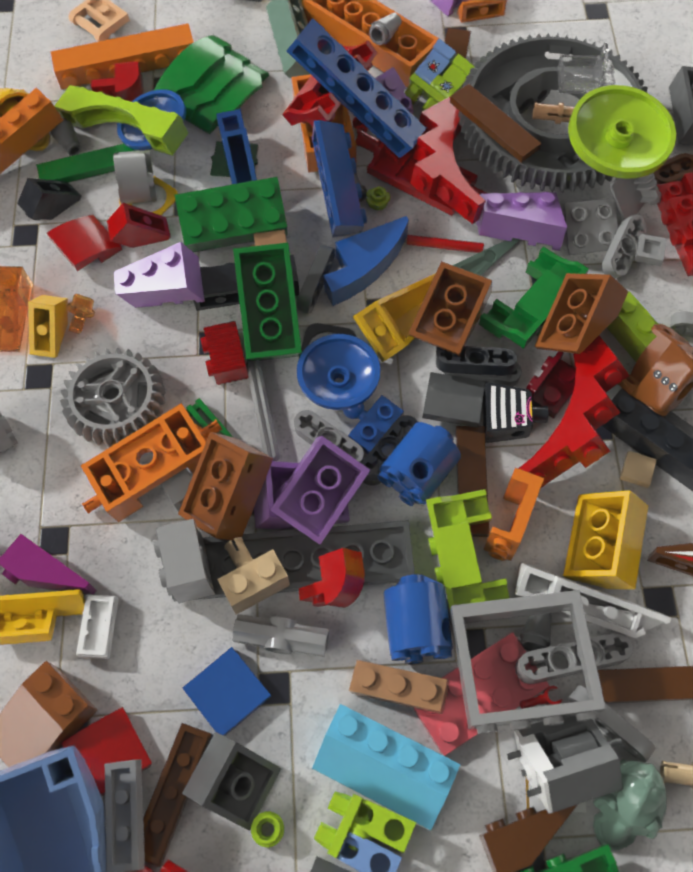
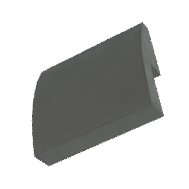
[422,372,485,428]

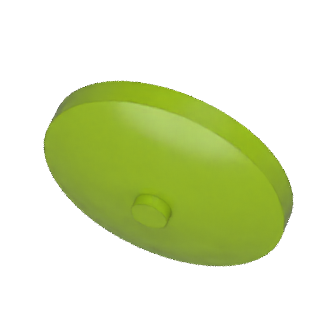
[568,85,676,179]

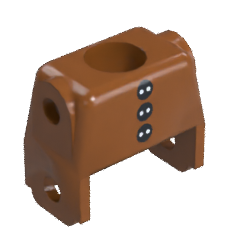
[618,324,693,416]

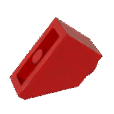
[107,203,171,248]

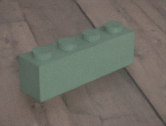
[266,0,310,78]

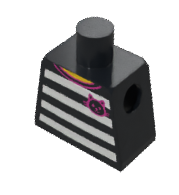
[483,383,549,443]

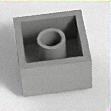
[153,519,215,603]

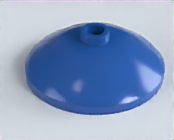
[117,90,186,150]
[297,334,380,410]

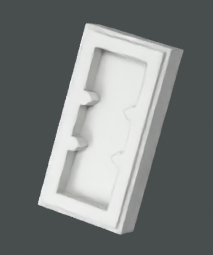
[76,594,119,659]

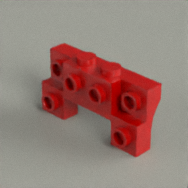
[282,41,377,127]
[657,172,693,276]

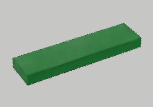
[36,143,135,183]

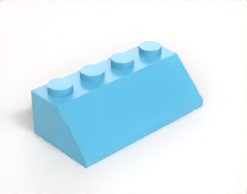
[312,704,461,831]

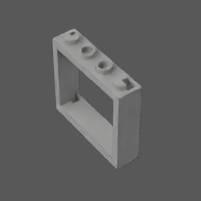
[449,590,606,734]

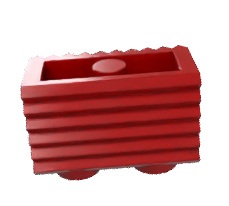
[200,321,248,385]

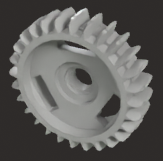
[60,348,166,447]

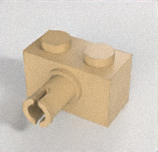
[217,537,290,615]

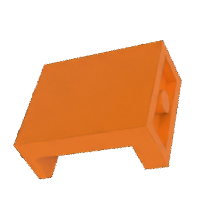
[483,468,544,561]

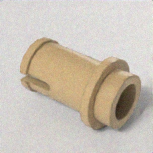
[660,761,693,789]

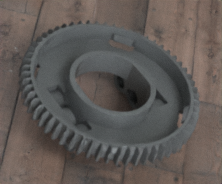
[458,33,648,193]

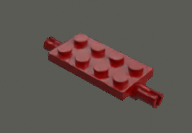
[355,130,487,216]

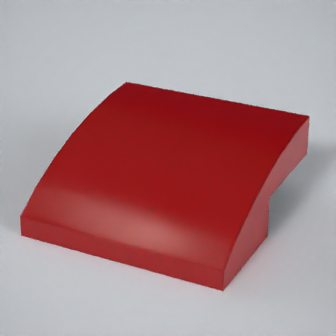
[47,215,123,271]
[61,707,152,797]

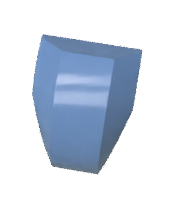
[0,746,107,872]

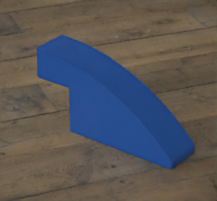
[216,109,257,184]
[324,216,409,306]

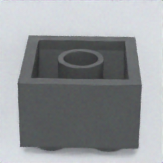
[182,732,281,831]

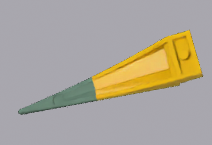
[353,238,520,362]

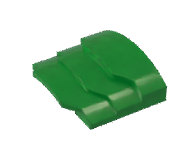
[154,35,269,135]

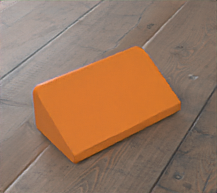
[457,0,507,23]

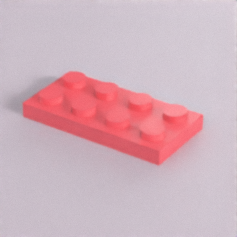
[412,632,549,756]

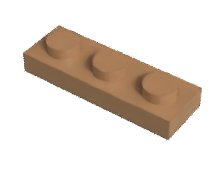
[349,660,450,714]

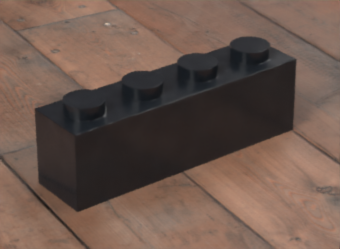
[193,254,300,311]

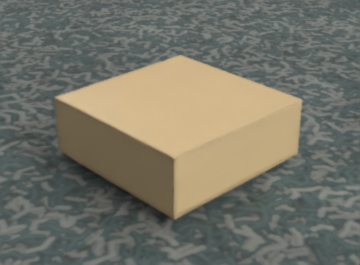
[620,451,657,488]

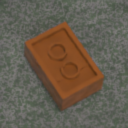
[178,431,274,541]

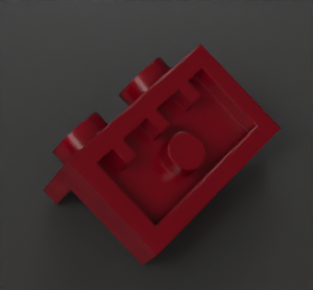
[526,351,576,419]

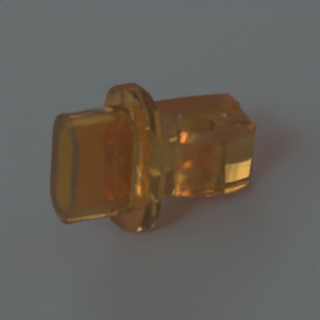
[67,294,95,334]

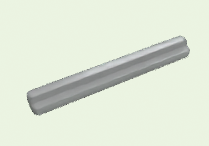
[246,360,280,461]

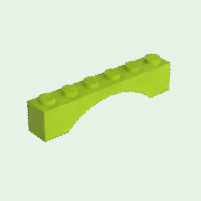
[54,85,189,156]

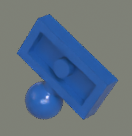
[343,395,404,454]

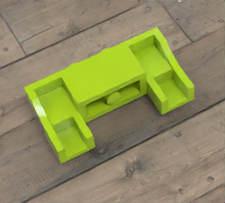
[426,489,510,609]

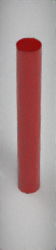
[406,235,484,253]

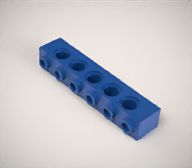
[286,18,426,158]

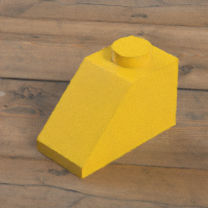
[28,295,68,358]

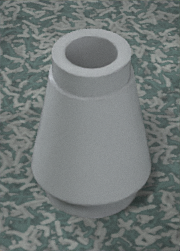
[369,13,401,45]

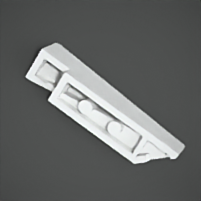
[515,562,671,638]

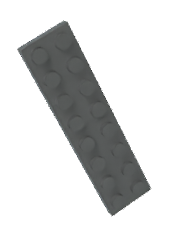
[172,520,415,602]

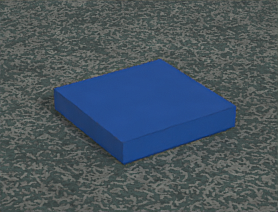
[182,647,272,736]

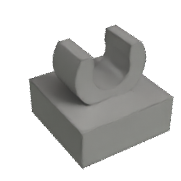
[634,233,667,266]

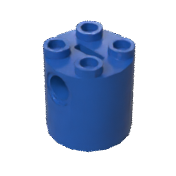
[377,422,461,506]
[383,574,453,664]

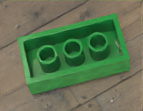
[175,177,288,252]
[233,242,302,362]

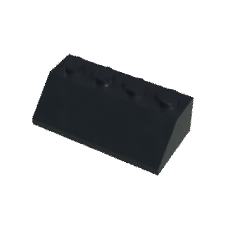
[602,388,693,491]

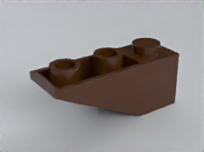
[479,804,578,872]

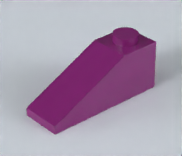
[0,534,97,595]

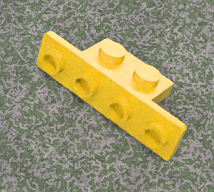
[0,590,85,645]

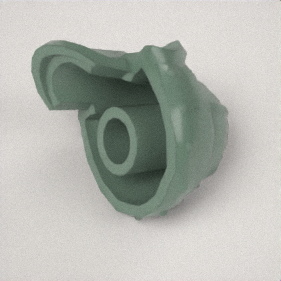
[593,759,667,850]

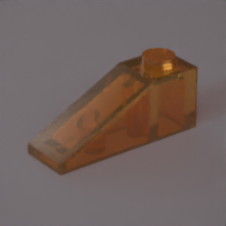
[0,266,33,352]

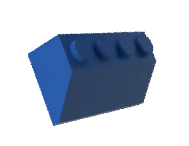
[312,120,367,238]

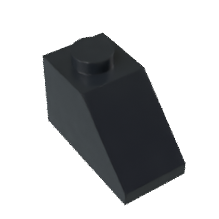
[17,178,82,221]

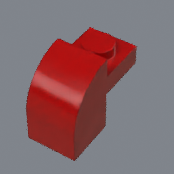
[91,61,144,102]
[299,548,365,608]

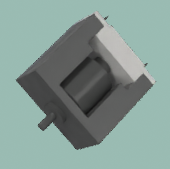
[507,716,623,814]

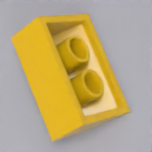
[563,490,649,589]

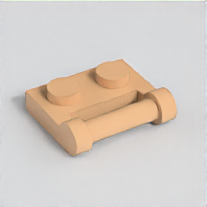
[69,0,130,42]

